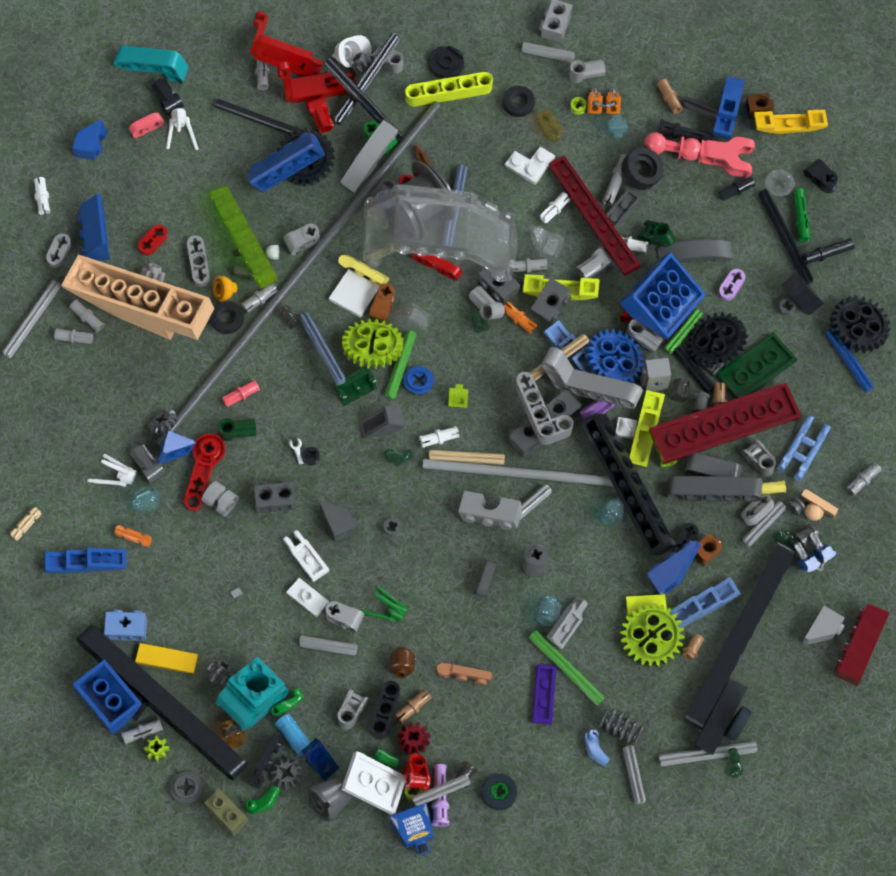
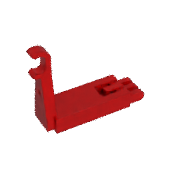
[249,11,323,77]
[276,62,356,104]

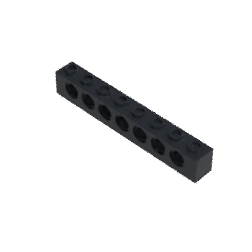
[581,413,676,555]

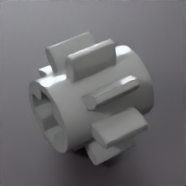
[141,263,165,281]

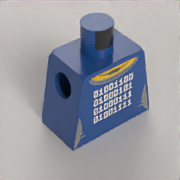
[390,803,433,856]

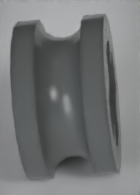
[779,298,796,317]
[786,497,806,516]
[383,518,401,537]

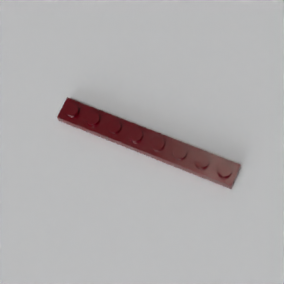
[549,155,641,276]

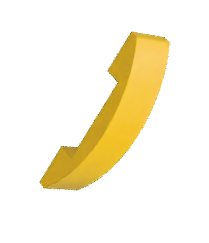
[754,110,828,134]

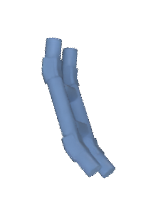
[777,414,831,481]

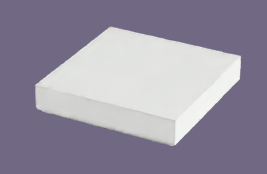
[329,269,379,318]

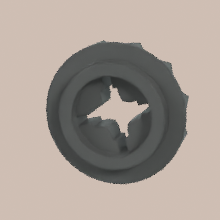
[148,408,178,435]
[271,757,303,790]
[170,772,203,804]

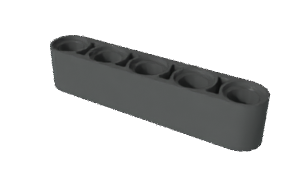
[667,476,763,502]

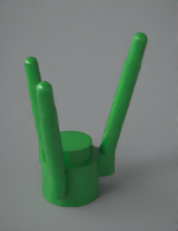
[358,586,408,623]

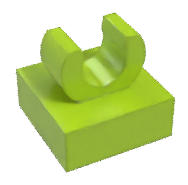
[448,384,469,408]

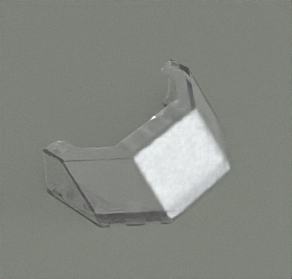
[362,184,519,282]

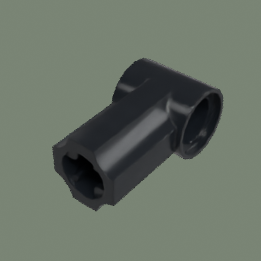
[151,78,184,115]

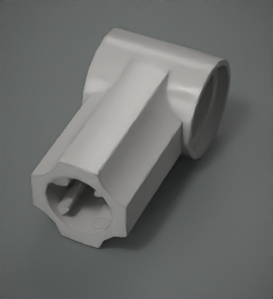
[568,59,606,83]
[576,247,615,278]
[469,286,505,320]
[625,319,663,353]

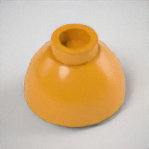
[212,276,237,302]

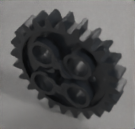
[276,127,335,186]
[830,295,891,353]
[686,312,748,369]

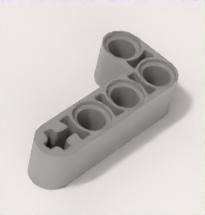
[516,372,573,445]

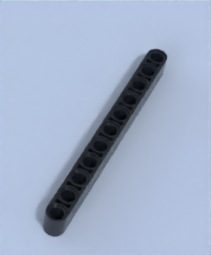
[684,541,797,731]
[76,624,248,781]

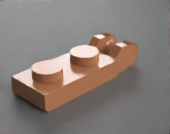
[436,663,492,685]

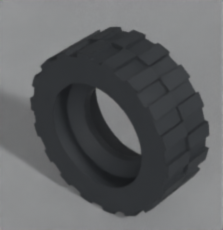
[621,147,664,190]

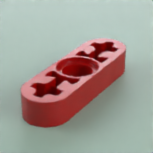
[410,247,462,281]

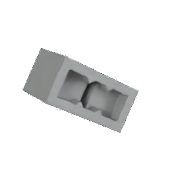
[539,0,573,43]

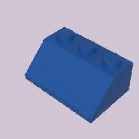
[77,194,110,261]
[73,659,142,735]

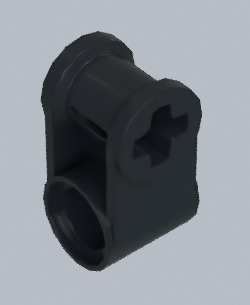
[803,159,838,193]

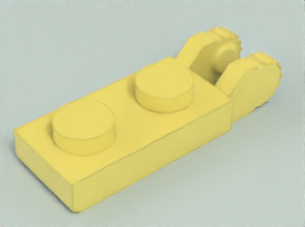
[338,255,389,286]

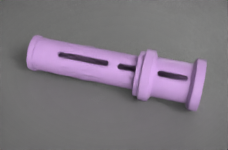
[431,764,449,827]

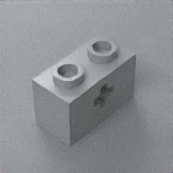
[640,358,671,392]

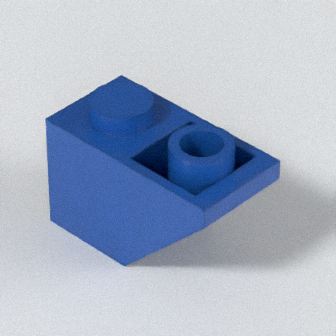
[72,120,107,160]

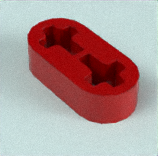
[138,225,168,256]

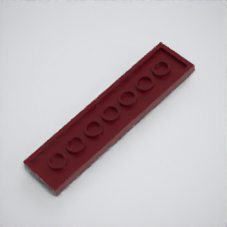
[648,383,801,465]

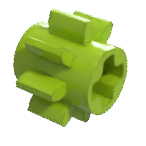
[144,736,170,763]

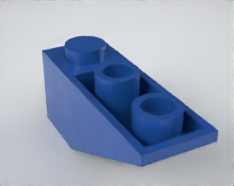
[647,541,701,594]

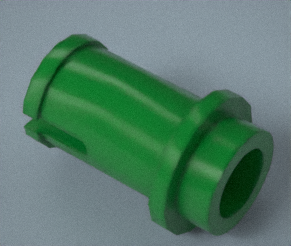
[374,748,400,770]

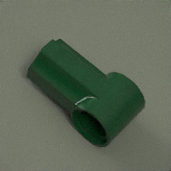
[218,418,257,441]

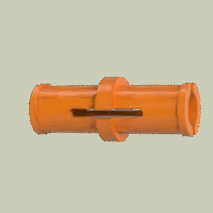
[504,301,537,334]

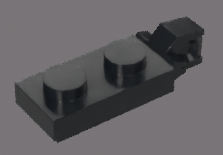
[248,733,282,789]

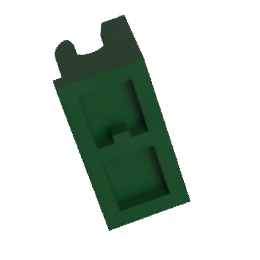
[334,365,378,406]

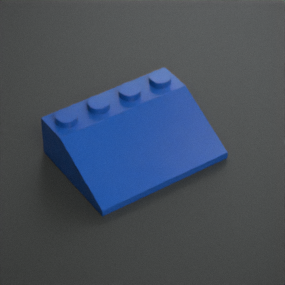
[619,252,706,339]

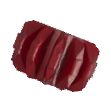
[397,721,431,756]

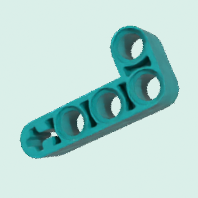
[113,46,189,85]

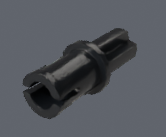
[719,176,755,201]

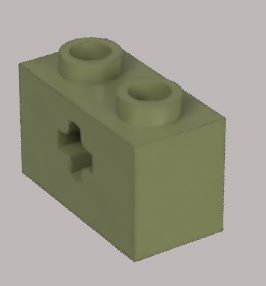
[205,789,248,837]

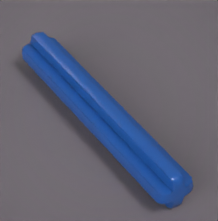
[826,328,874,392]

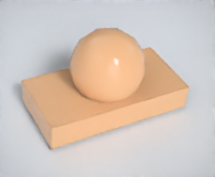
[801,489,838,521]

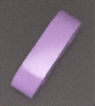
[719,269,745,301]

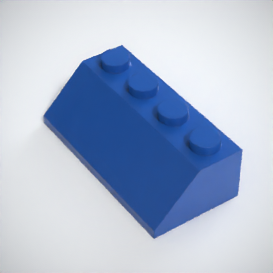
[248,132,325,192]

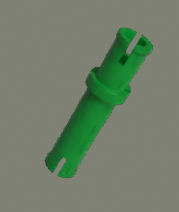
[793,188,811,242]

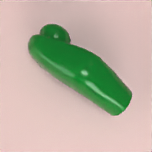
[271,688,305,716]
[245,786,280,814]

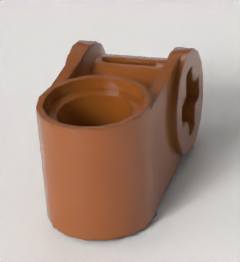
[369,283,395,322]

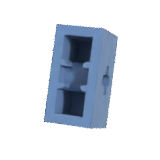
[104,610,147,641]

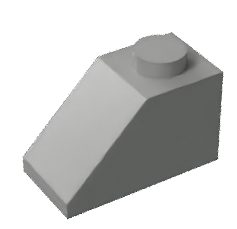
[803,606,845,645]

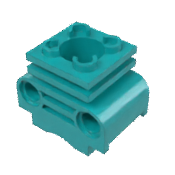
[216,657,288,731]

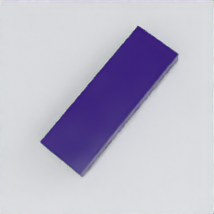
[532,664,557,725]

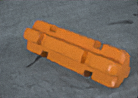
[114,525,152,547]

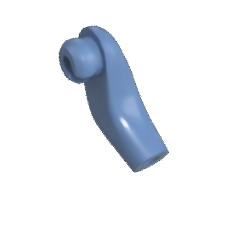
[585,729,610,767]

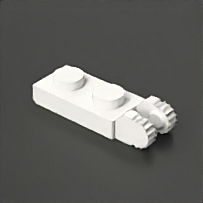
[283,530,329,582]

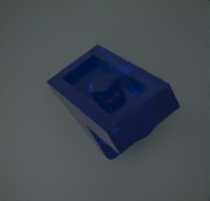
[301,738,339,781]

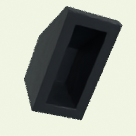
[782,272,824,315]

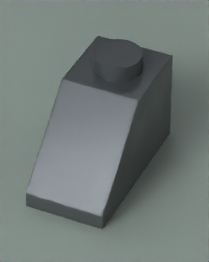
[359,406,405,439]
[320,501,358,542]

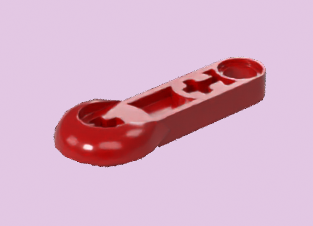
[184,434,226,511]

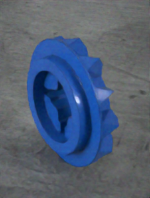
[403,366,434,395]

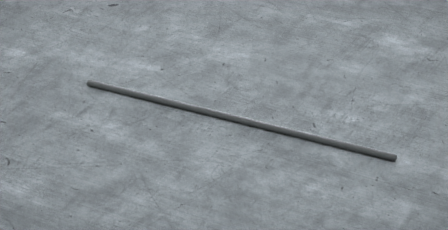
[154,101,441,447]

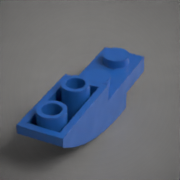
[713,76,745,139]

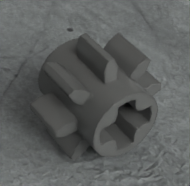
[352,52,374,74]
[207,660,232,684]

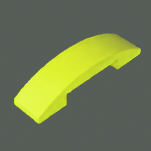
[523,274,600,300]

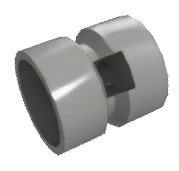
[202,481,239,517]

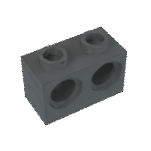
[254,481,296,513]

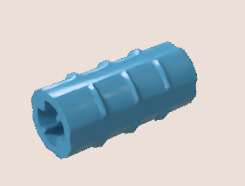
[275,714,312,757]

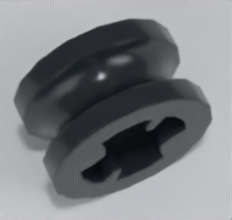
[302,447,320,465]

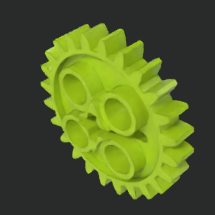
[342,319,403,369]
[621,603,685,668]

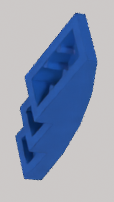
[44,548,126,573]

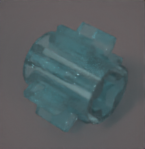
[607,114,627,138]

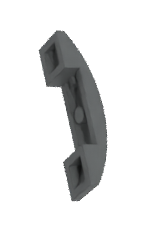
[657,240,733,262]

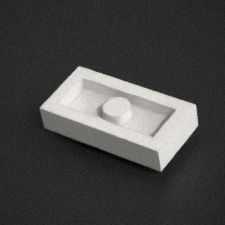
[286,578,329,618]

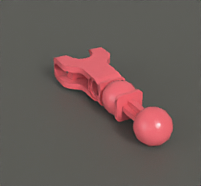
[643,132,755,178]

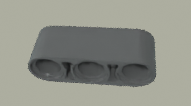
[684,453,742,477]

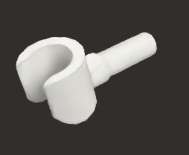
[288,438,303,465]

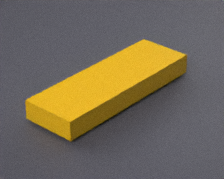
[135,643,198,675]

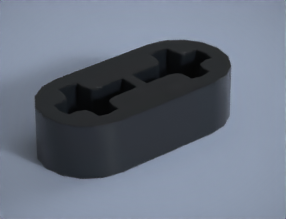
[673,523,699,552]

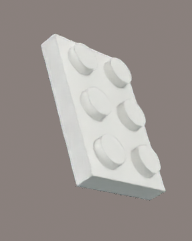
[341,751,405,815]

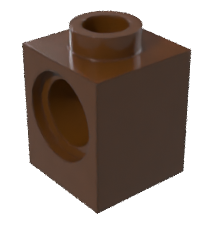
[745,93,774,119]

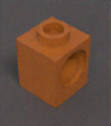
[695,533,723,567]

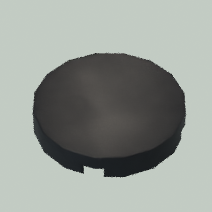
[428,46,464,79]

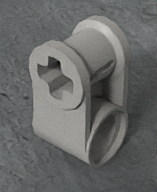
[370,43,404,73]
[283,224,320,255]
[741,439,776,477]
[325,601,364,633]
[338,689,369,730]

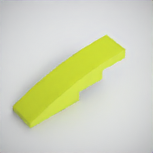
[630,390,665,467]

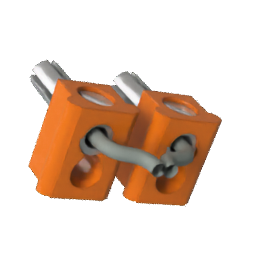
[587,88,621,114]

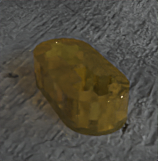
[537,110,563,142]

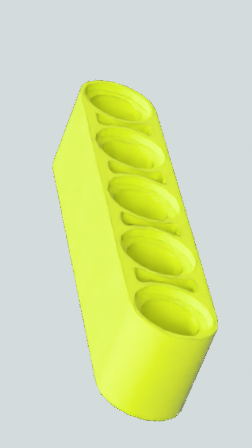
[405,72,493,107]

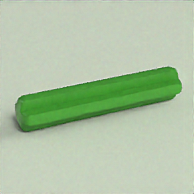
[664,309,703,355]

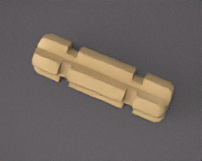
[10,507,41,541]

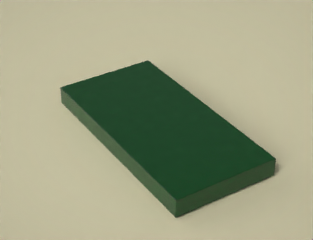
[715,332,798,399]

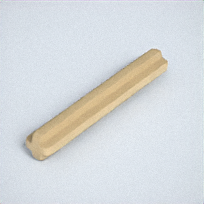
[530,334,589,381]
[429,450,505,465]

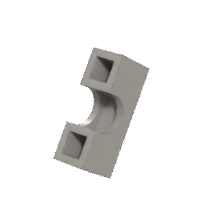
[458,491,523,530]

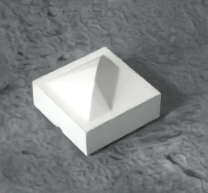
[616,417,637,440]

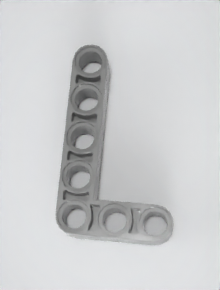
[541,347,643,408]

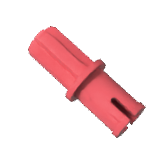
[222,380,260,407]

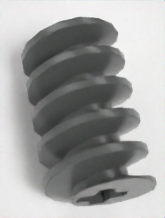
[523,544,549,577]
[599,708,645,746]

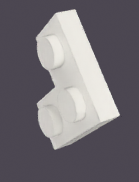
[505,147,555,185]

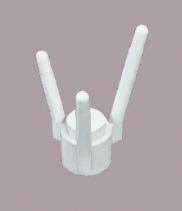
[166,108,198,150]
[87,454,136,487]

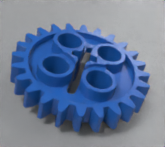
[585,329,645,383]

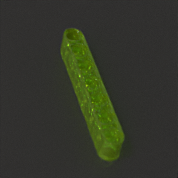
[209,185,278,289]

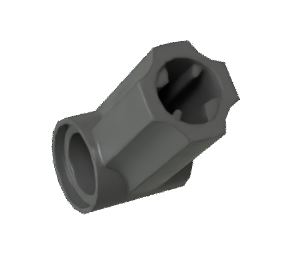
[130,444,166,484]

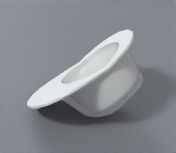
[332,35,372,68]

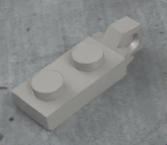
[547,597,588,650]

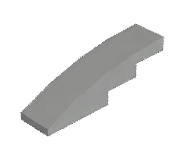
[340,120,398,193]

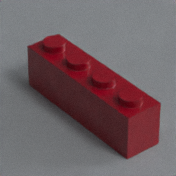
[834,603,890,686]

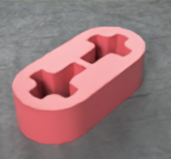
[129,113,164,138]

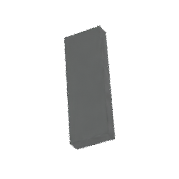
[606,188,643,230]

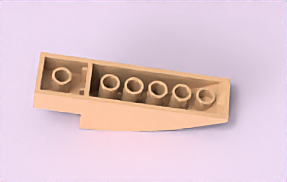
[61,254,214,340]

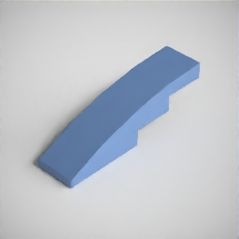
[543,320,596,374]
[670,577,741,628]

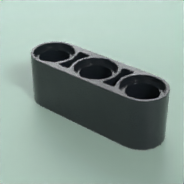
[370,680,400,740]

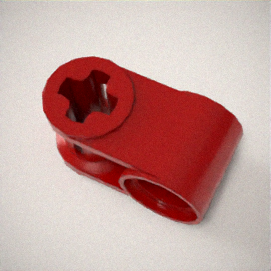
[403,754,430,791]

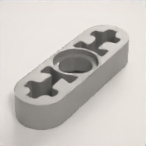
[187,235,210,287]

